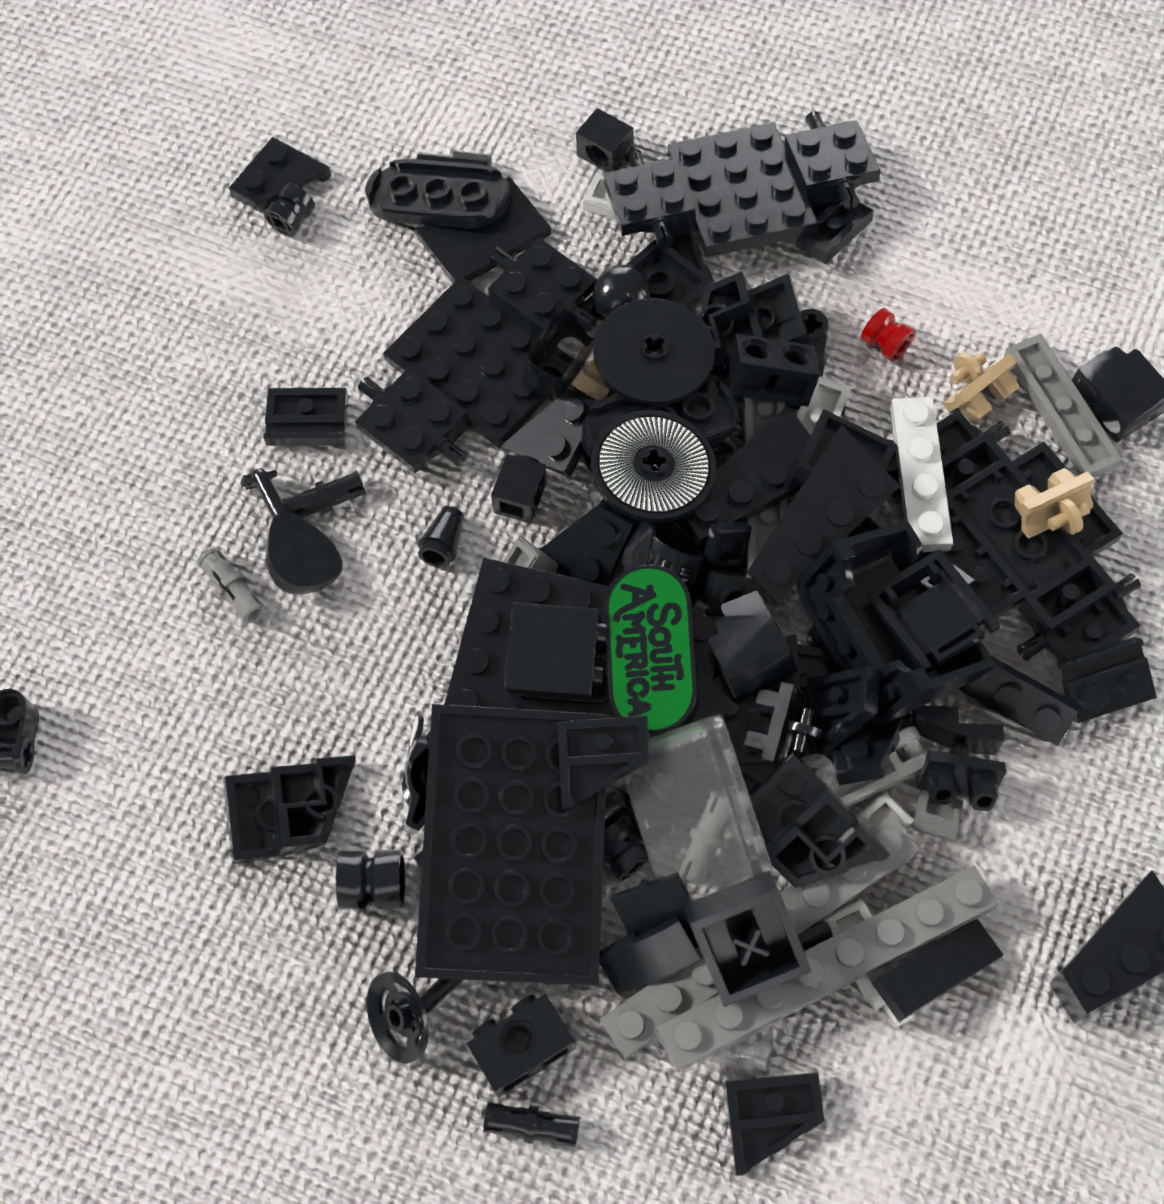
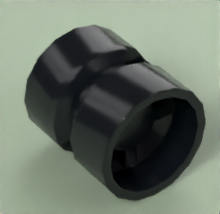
[335,850,406,910]

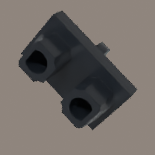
[744,682,822,767]
[915,741,1006,812]

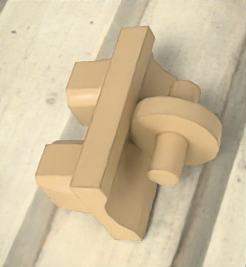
[942,352,1020,423]
[1015,468,1094,538]

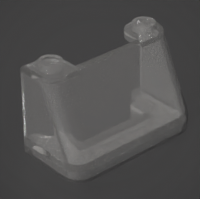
[614,714,776,901]

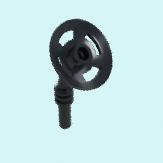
[366,972,463,1064]

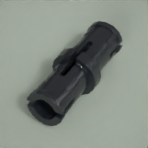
[282,470,367,518]
[483,1101,580,1148]

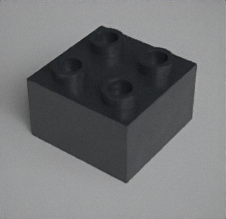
[684,870,812,1007]

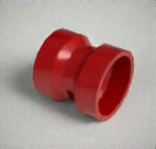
[860,308,916,362]

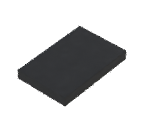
[416,176,551,283]

